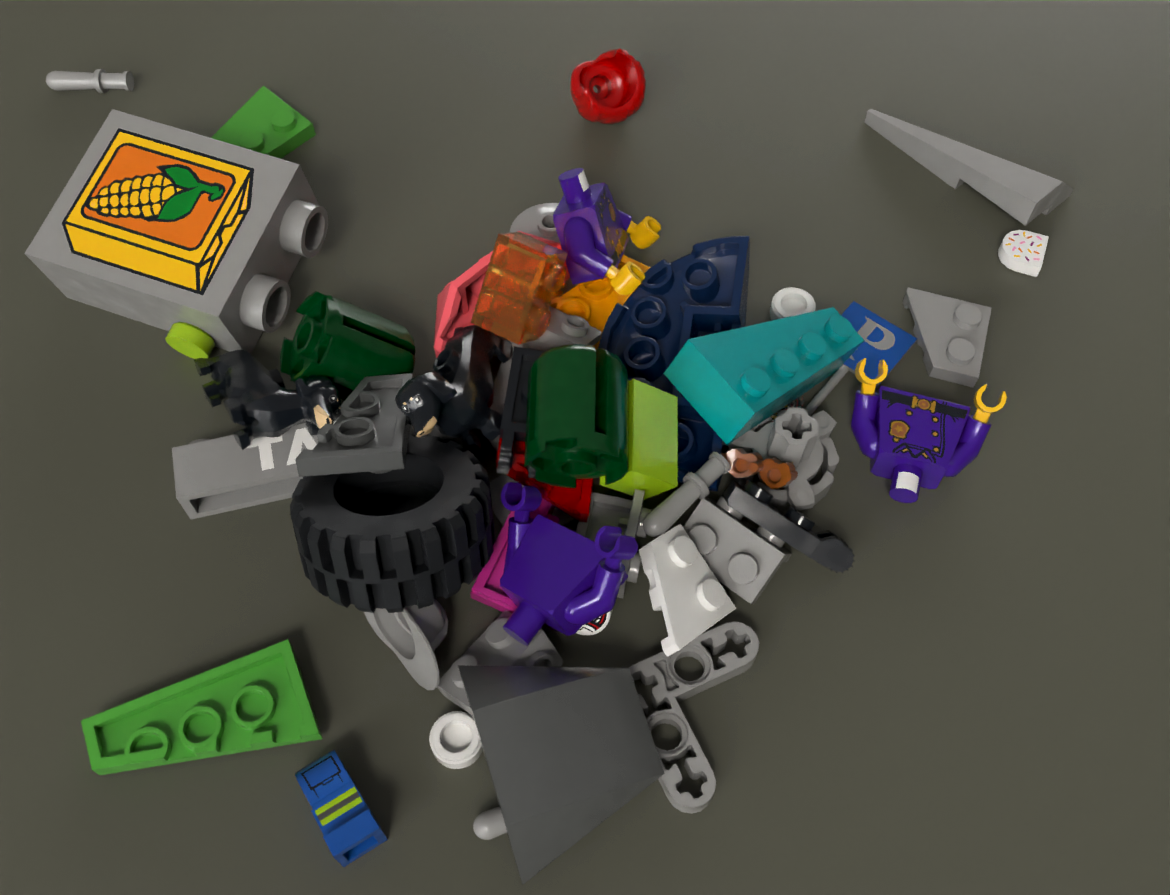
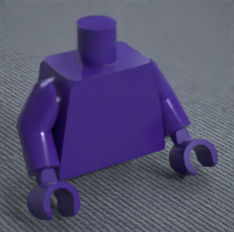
[500,482,638,646]

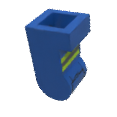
[295,750,388,867]

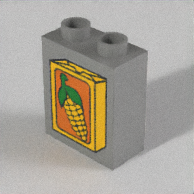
[24,109,328,354]

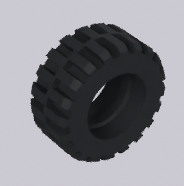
[290,433,495,613]

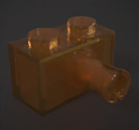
[471,232,568,345]

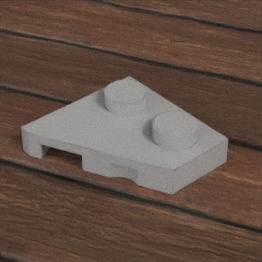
[902,287,992,388]

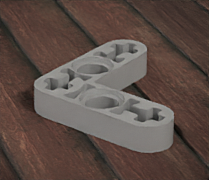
[629,622,759,814]

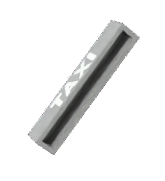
[172,414,464,520]

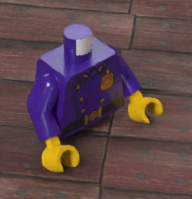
[553,168,661,295]
[851,358,1007,503]

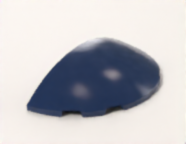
[598,236,750,492]

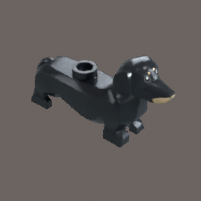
[395,325,512,454]
[194,350,341,450]

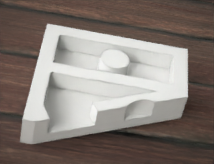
[639,524,736,657]

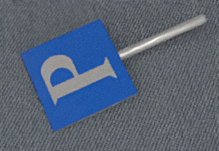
[805,301,917,416]

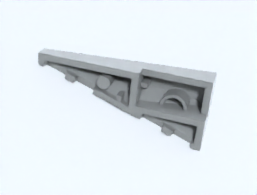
[864,109,1074,226]

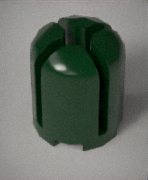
[280,291,416,401]
[524,344,629,488]

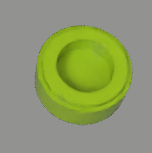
[165,322,215,359]

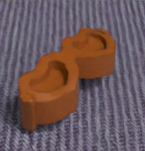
[721,448,798,489]

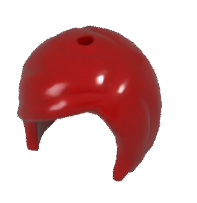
[570,48,646,124]

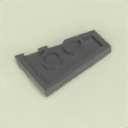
[295,373,413,477]

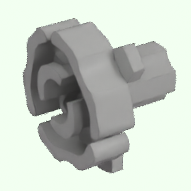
[725,407,839,512]

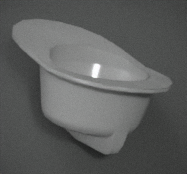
[364,599,448,690]

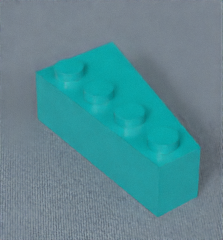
[663,307,865,445]

